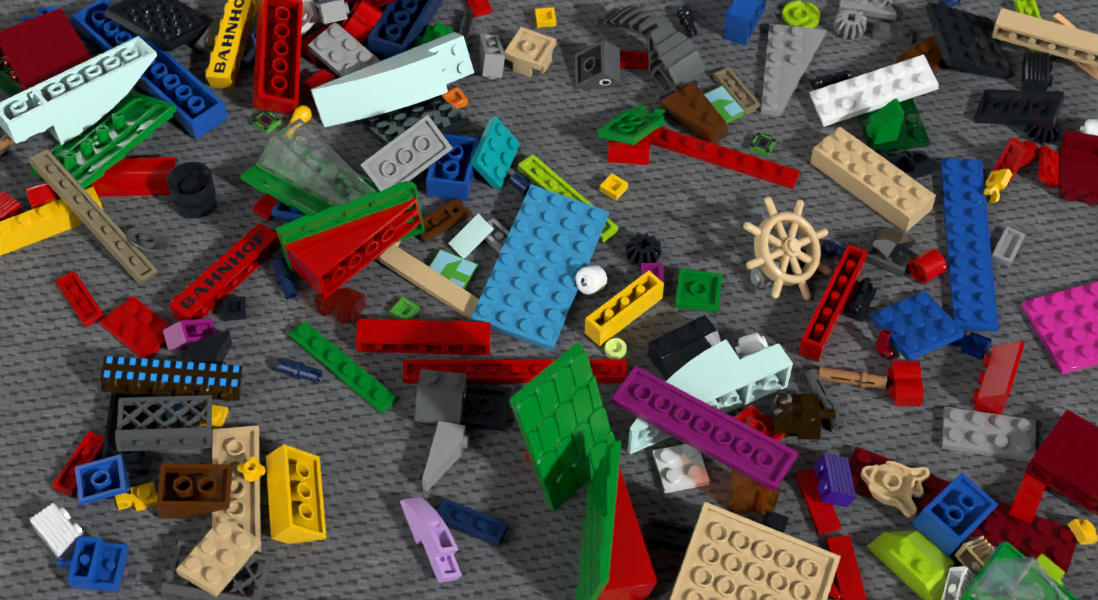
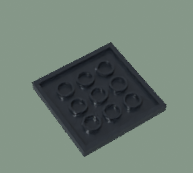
[105,0,214,52]
[925,2,1012,80]
[362,95,470,146]

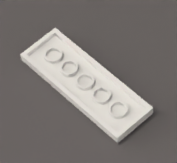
[810,55,939,127]

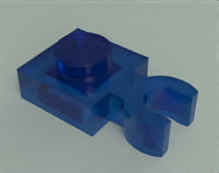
[950,331,992,360]

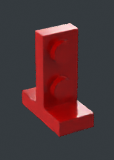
[992,137,1039,183]

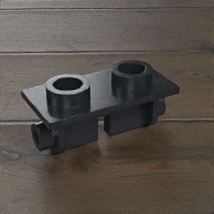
[810,69,853,90]
[842,277,877,322]

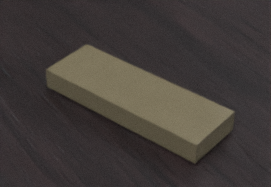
[712,67,762,116]

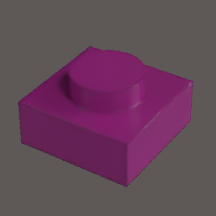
[640,263,664,283]

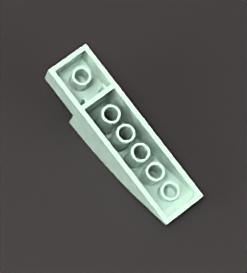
[311,32,474,127]
[0,36,157,145]
[628,340,793,454]

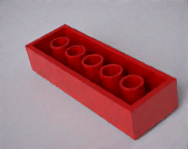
[252,0,303,115]

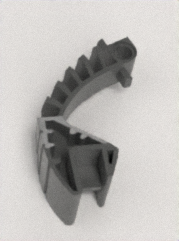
[596,2,706,91]

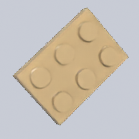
[176,517,261,597]

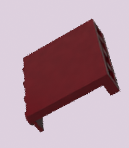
[0,8,92,93]
[1025,409,1098,516]

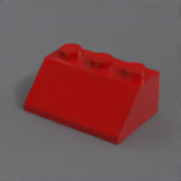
[971,341,1025,415]

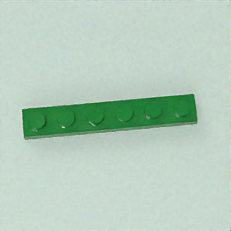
[289,321,397,414]

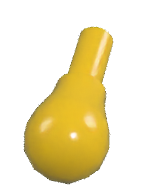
[281,105,312,138]

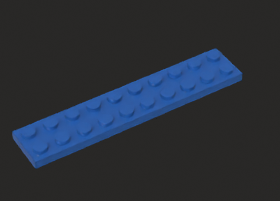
[940,158,999,332]

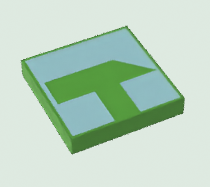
[704,86,745,123]
[429,249,478,290]

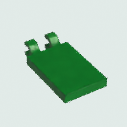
[598,104,665,145]

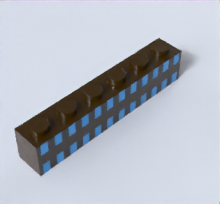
[100,356,242,401]

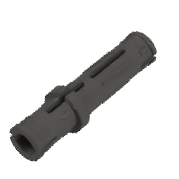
[803,369,845,433]

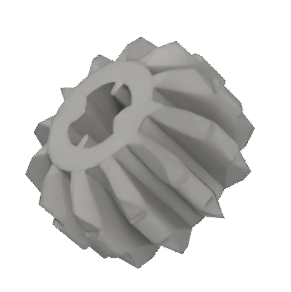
[834,8,867,40]

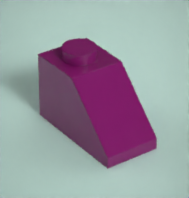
[162,318,216,351]

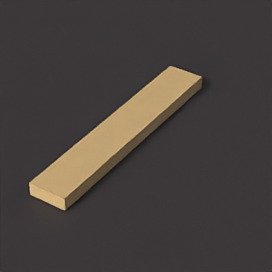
[379,244,479,321]

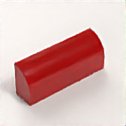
[91,157,178,197]

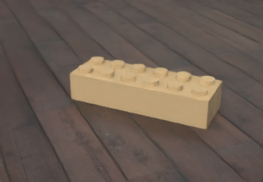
[810,127,936,233]

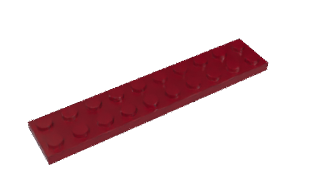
[849,446,1078,574]

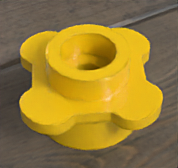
[237,456,266,482]

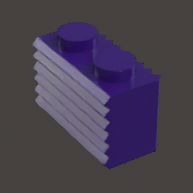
[814,453,856,507]

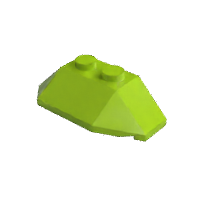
[867,530,954,600]

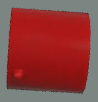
[908,248,946,285]

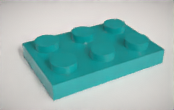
[470,116,520,189]

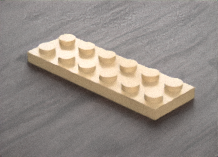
[212,425,261,553]

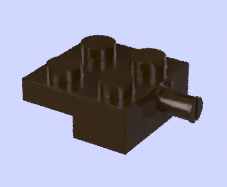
[772,394,836,440]

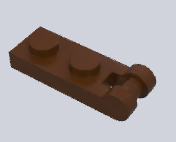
[418,198,472,243]

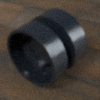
[167,162,217,219]

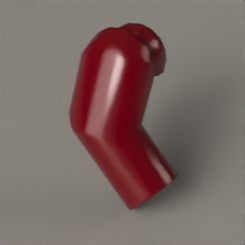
[875,329,895,360]

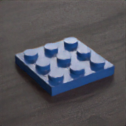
[870,291,964,361]

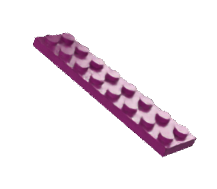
[611,366,799,492]

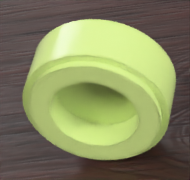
[604,338,627,359]

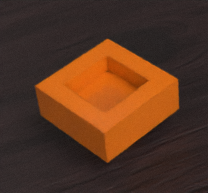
[441,87,468,109]

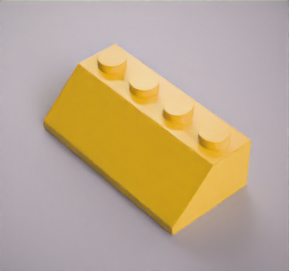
[266,444,327,544]

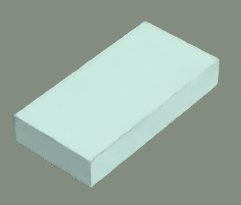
[448,214,494,258]

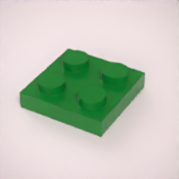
[675,268,723,314]

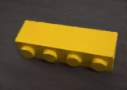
[585,270,664,346]

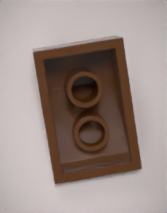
[157,463,233,519]

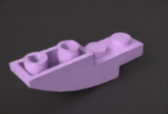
[400,497,462,583]

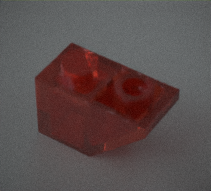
[314,287,367,325]

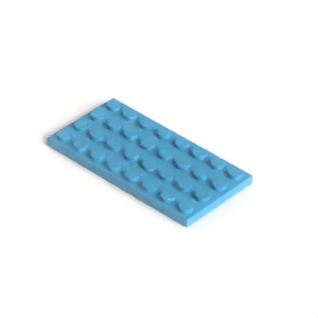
[471,184,610,351]

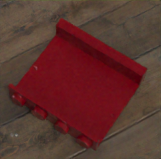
[1058,130,1098,205]

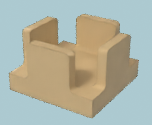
[504,27,557,77]

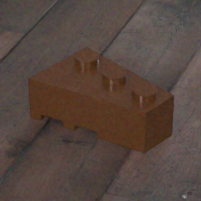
[896,34,945,76]
[659,81,728,144]

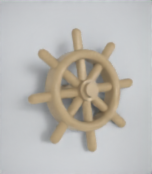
[743,197,832,301]

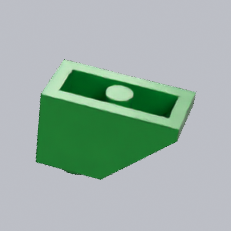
[866,98,904,145]

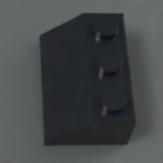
[648,315,721,381]

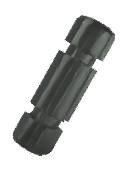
[458,9,474,41]

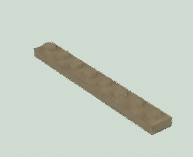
[29,149,158,285]

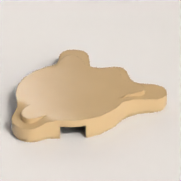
[861,461,930,518]

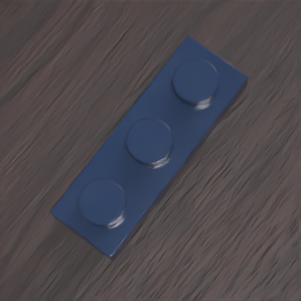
[437,498,509,547]

